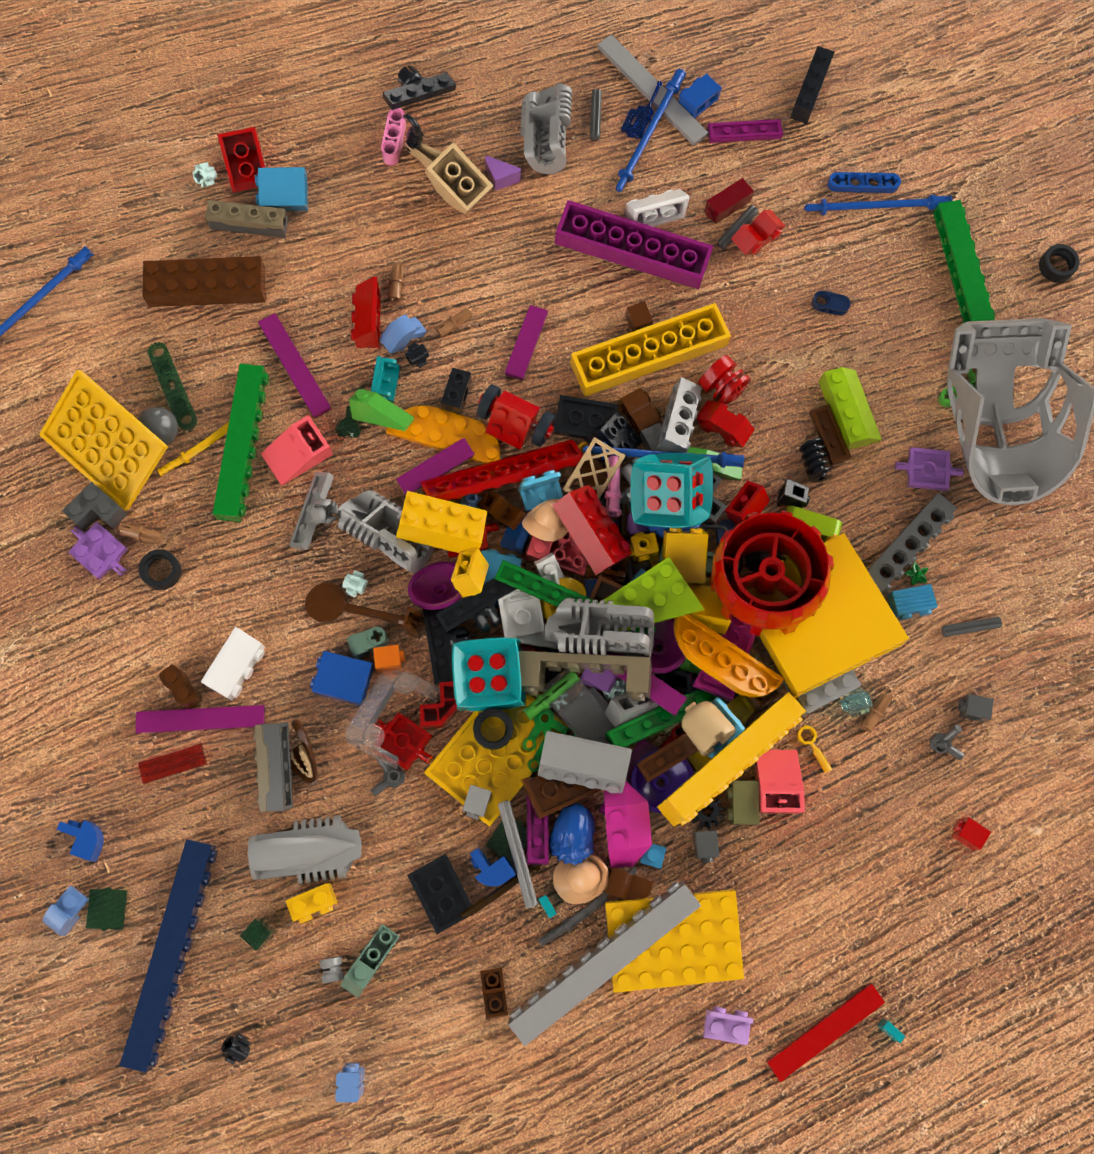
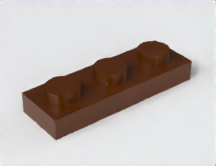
[809,405,851,466]
[636,733,699,783]

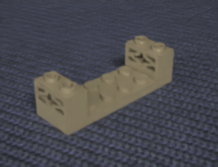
[519,651,652,701]

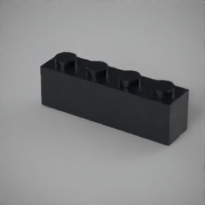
[790,46,835,124]

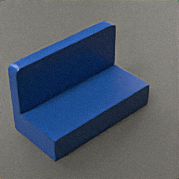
[500,510,531,555]

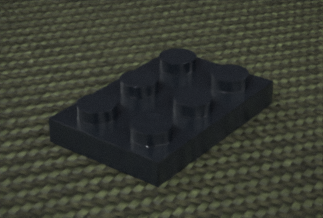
[554,395,618,439]
[407,854,472,934]

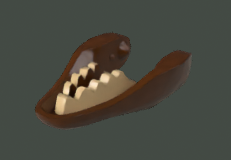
[290,719,319,785]

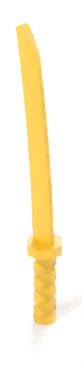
[156,422,229,476]

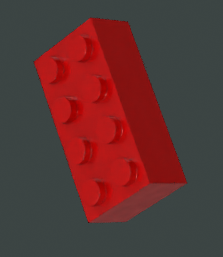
[552,485,633,575]

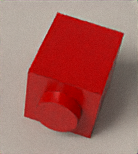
[952,817,991,851]

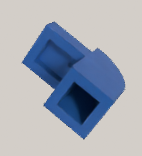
[56,819,104,862]
[470,847,517,886]

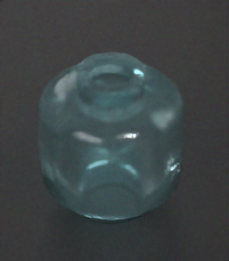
[840,688,873,717]

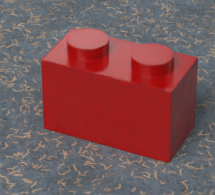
[725,480,770,526]

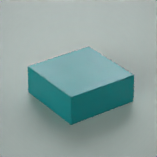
[538,894,557,919]
[877,1019,906,1043]

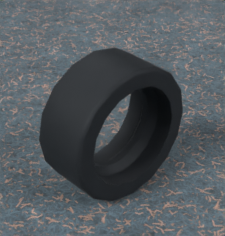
[1039,244,1080,283]
[139,549,182,590]
[473,708,513,750]

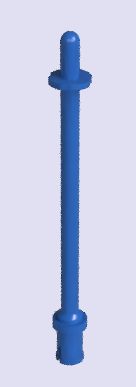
[615,68,686,192]
[804,194,953,216]
[0,246,94,337]
[583,442,744,468]

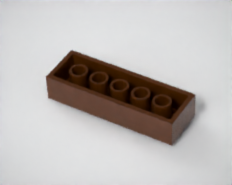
[142,256,266,307]

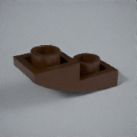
[480,968,508,1019]

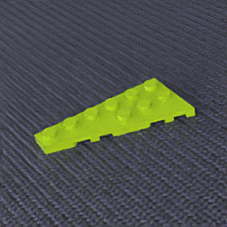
[598,557,705,631]

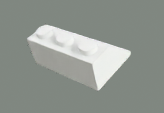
[624,189,689,227]
[201,627,265,701]

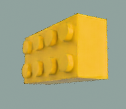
[396,491,487,553]

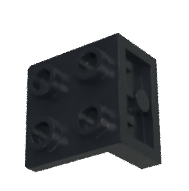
[585,411,642,464]

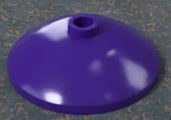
[631,749,694,813]

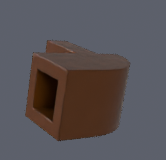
[477,489,526,531]

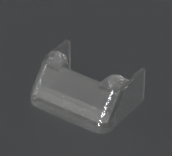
[345,670,440,770]

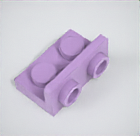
[703,1006,753,1045]

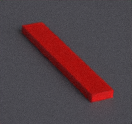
[766,983,885,1082]

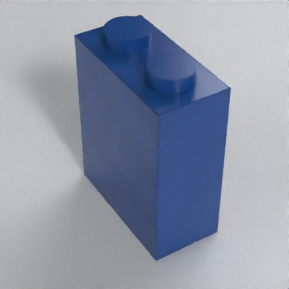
[310,651,374,706]

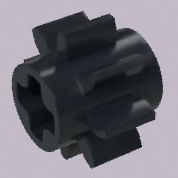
[405,343,430,368]
[221,1033,250,1065]

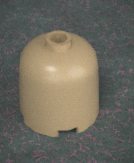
[682,701,736,756]

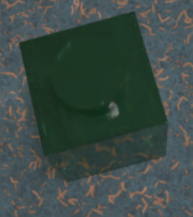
[240,918,276,951]

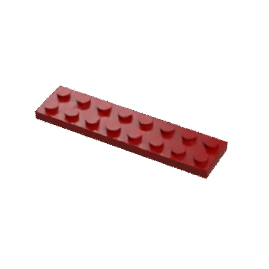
[420,439,584,501]

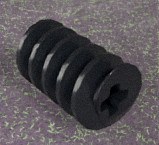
[799,438,833,483]

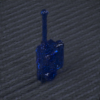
[621,81,662,139]

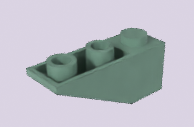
[340,924,400,998]

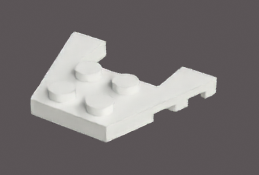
[498,570,569,651]

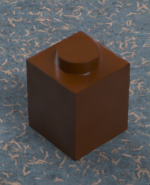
[625,301,653,332]

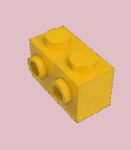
[451,547,489,598]
[286,883,338,924]

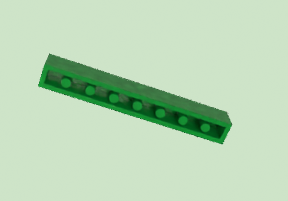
[933,200,995,323]
[212,363,269,522]

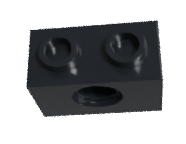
[441,367,472,415]

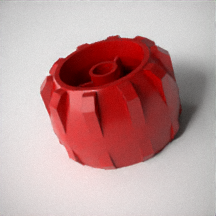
[710,510,834,636]

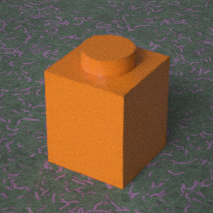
[373,645,405,672]

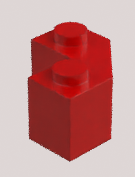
[731,210,785,255]
[696,400,755,448]
[419,681,458,729]

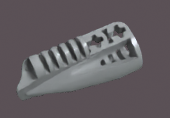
[520,83,572,175]
[336,490,434,574]
[545,598,654,658]
[248,815,362,884]

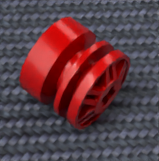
[698,355,751,405]

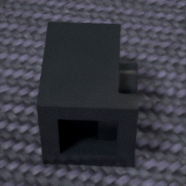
[776,479,810,508]

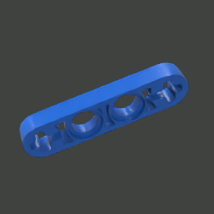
[827,172,901,193]

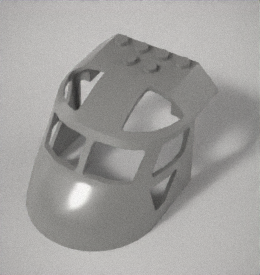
[947,318,1094,505]

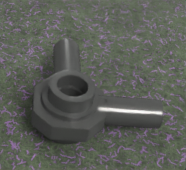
[929,725,964,760]
[371,753,406,797]

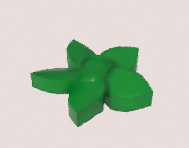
[905,562,928,586]

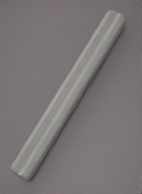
[498,801,538,908]

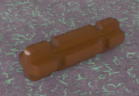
[585,565,626,584]

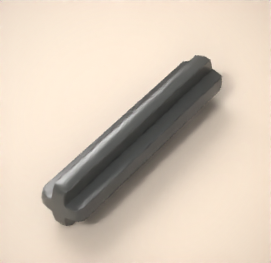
[590,89,602,141]
[717,205,758,249]
[941,617,1002,637]

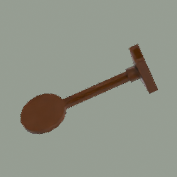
[305,583,425,639]

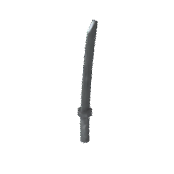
[538,868,637,947]

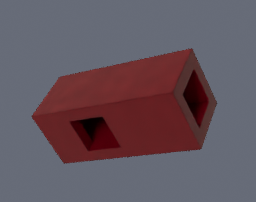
[704,178,754,224]

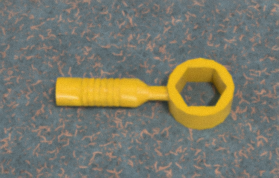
[797,726,832,773]

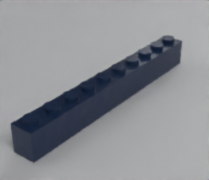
[119,839,218,1073]

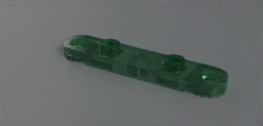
[147,342,198,430]

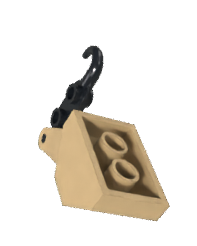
[403,114,494,214]

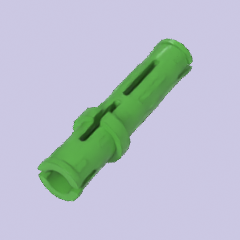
[523,672,580,720]

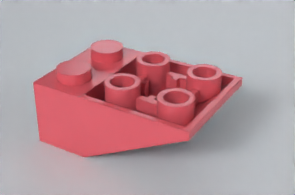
[261,415,333,486]
[523,532,588,576]
[755,750,805,814]

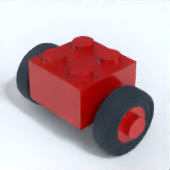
[476,384,556,450]

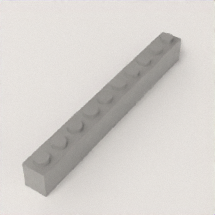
[508,881,701,1046]

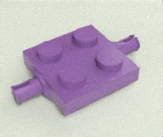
[894,447,964,491]
[68,522,128,579]

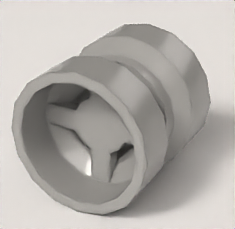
[319,957,344,983]

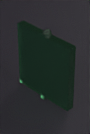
[485,820,527,865]
[86,887,128,931]

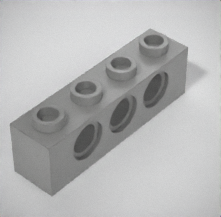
[656,377,702,453]

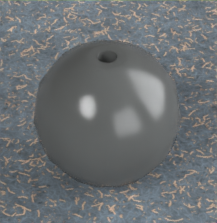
[137,407,178,446]

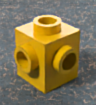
[629,532,659,562]

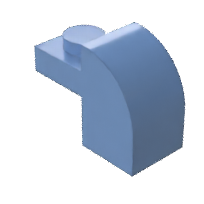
[379,315,427,354]
[42,886,89,936]

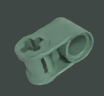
[346,627,389,659]

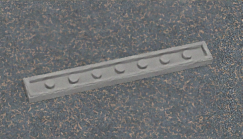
[597,34,708,146]

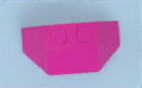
[604,781,652,868]

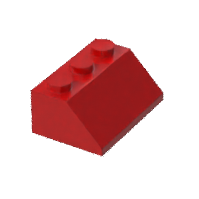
[351,277,381,348]

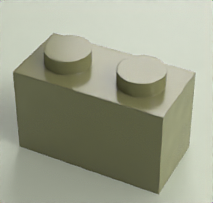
[726,781,760,826]

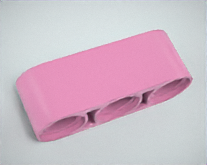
[381,108,406,165]

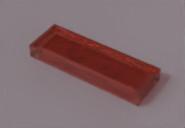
[138,744,207,784]

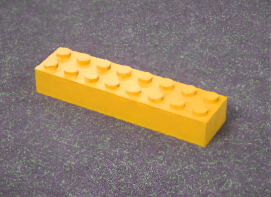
[570,303,731,397]
[657,692,806,827]

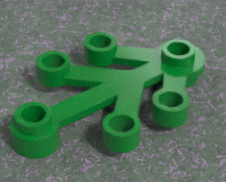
[522,708,576,772]

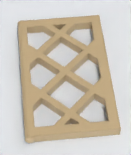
[563,437,626,499]

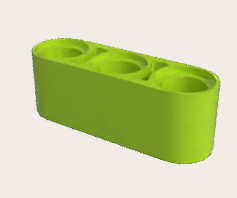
[785,506,842,542]

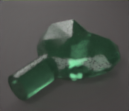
[335,406,361,438]

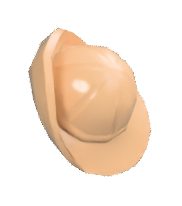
[522,499,568,542]
[553,854,608,904]

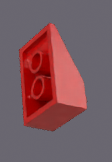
[217,127,266,193]

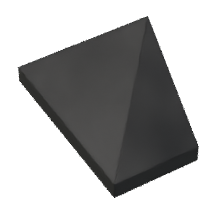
[655,669,693,693]

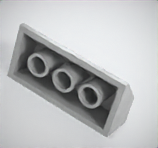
[538,731,632,793]

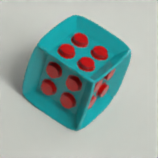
[631,453,713,528]
[452,638,526,711]

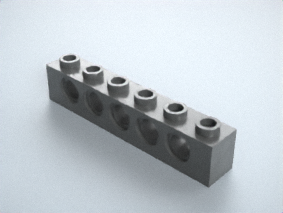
[867,493,957,595]

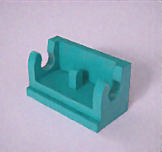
[371,356,400,403]

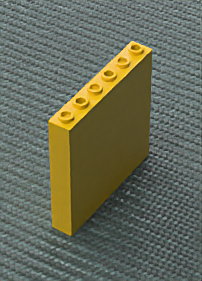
[747,533,909,698]

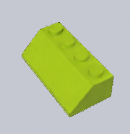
[818,367,882,450]

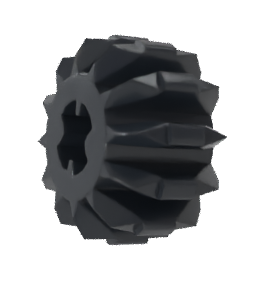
[691,798,725,830]

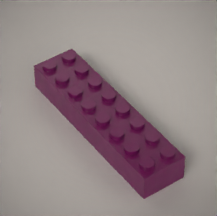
[555,200,713,290]

